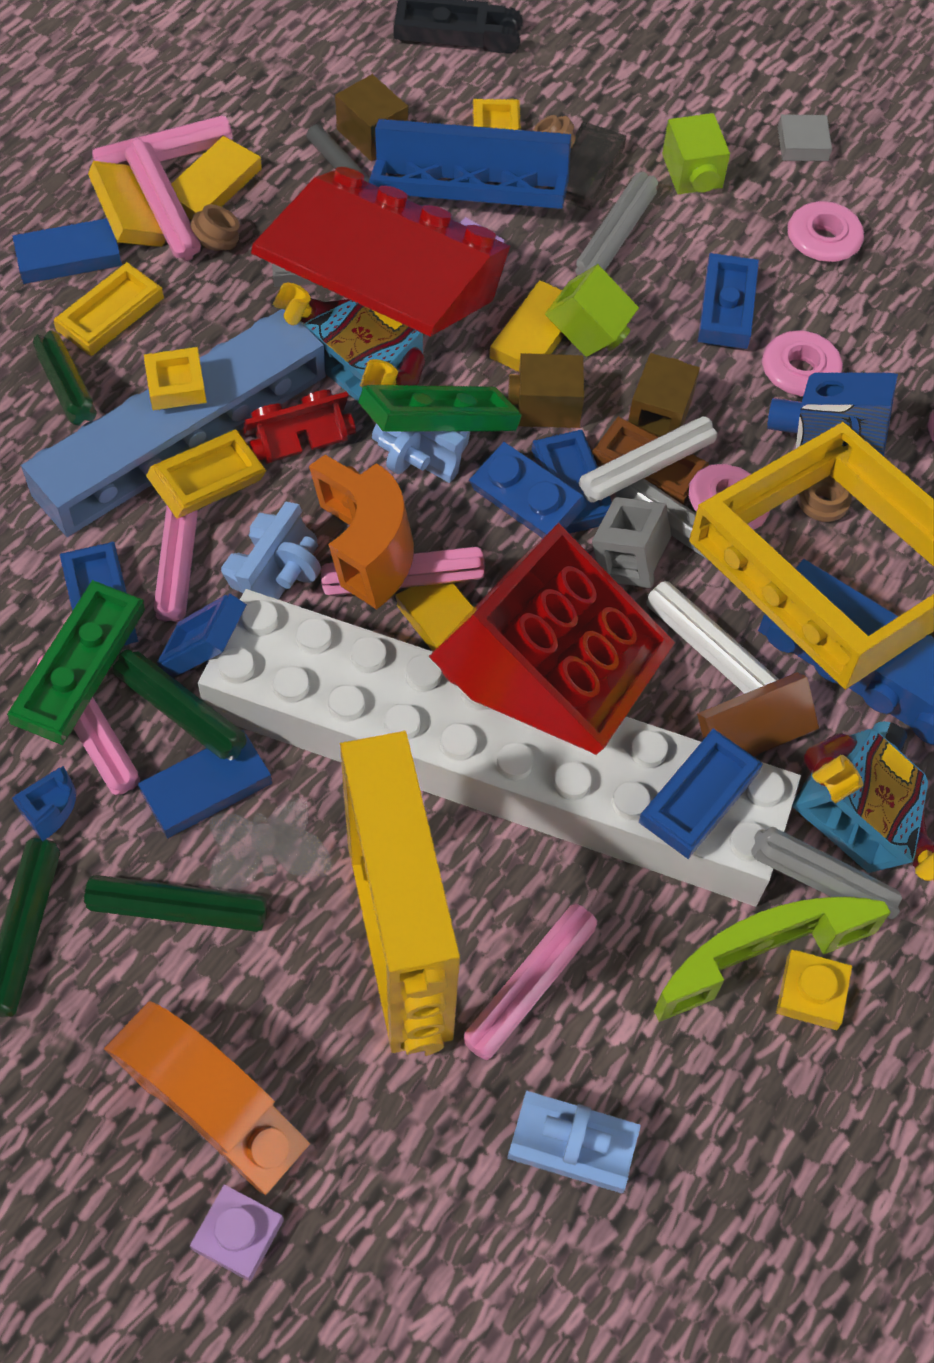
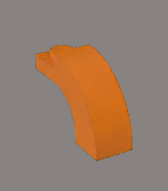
[309,455,414,610]
[104,1001,311,1195]

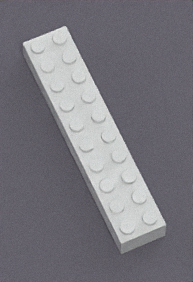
[198,589,801,907]

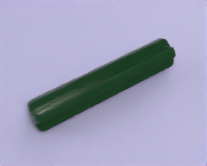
[32,330,97,426]
[113,649,247,760]
[0,838,60,1018]
[84,875,267,932]

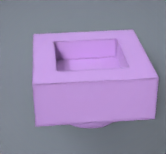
[190,1184,284,1282]

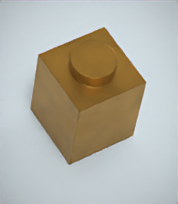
[335,74,408,162]
[508,353,584,428]
[628,353,700,437]

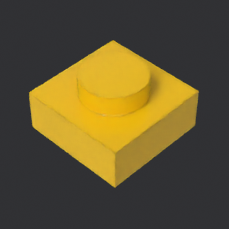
[143,347,207,410]
[776,949,852,1030]

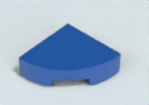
[12,766,76,841]

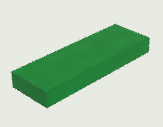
[358,385,522,432]
[7,580,145,745]

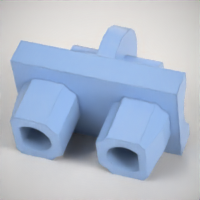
[372,424,470,483]
[221,501,321,600]
[507,1090,641,1194]

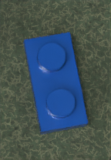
[697,253,759,349]
[469,442,587,538]

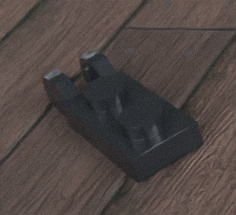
[393,0,523,54]

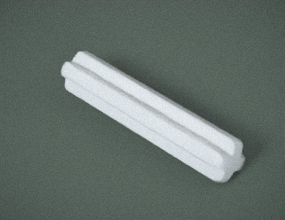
[579,416,717,502]
[646,581,779,694]

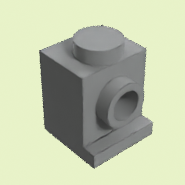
[592,497,671,588]

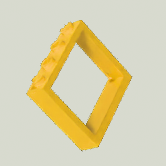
[689,422,934,690]
[340,730,460,1056]

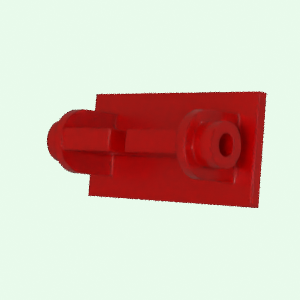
[243,389,356,464]

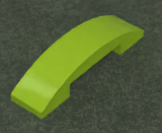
[654,897,891,1022]

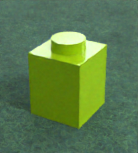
[662,113,730,195]
[545,264,639,357]

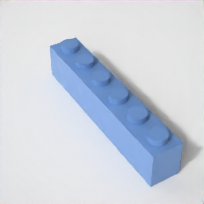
[21,309,326,537]

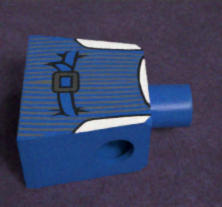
[767,373,898,456]

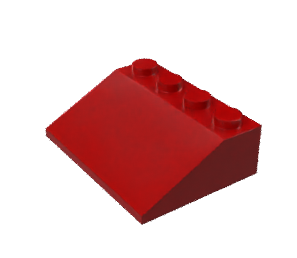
[251,167,510,337]
[429,522,675,755]

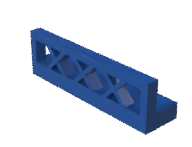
[369,119,571,209]

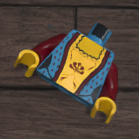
[273,282,425,402]
[792,721,934,881]

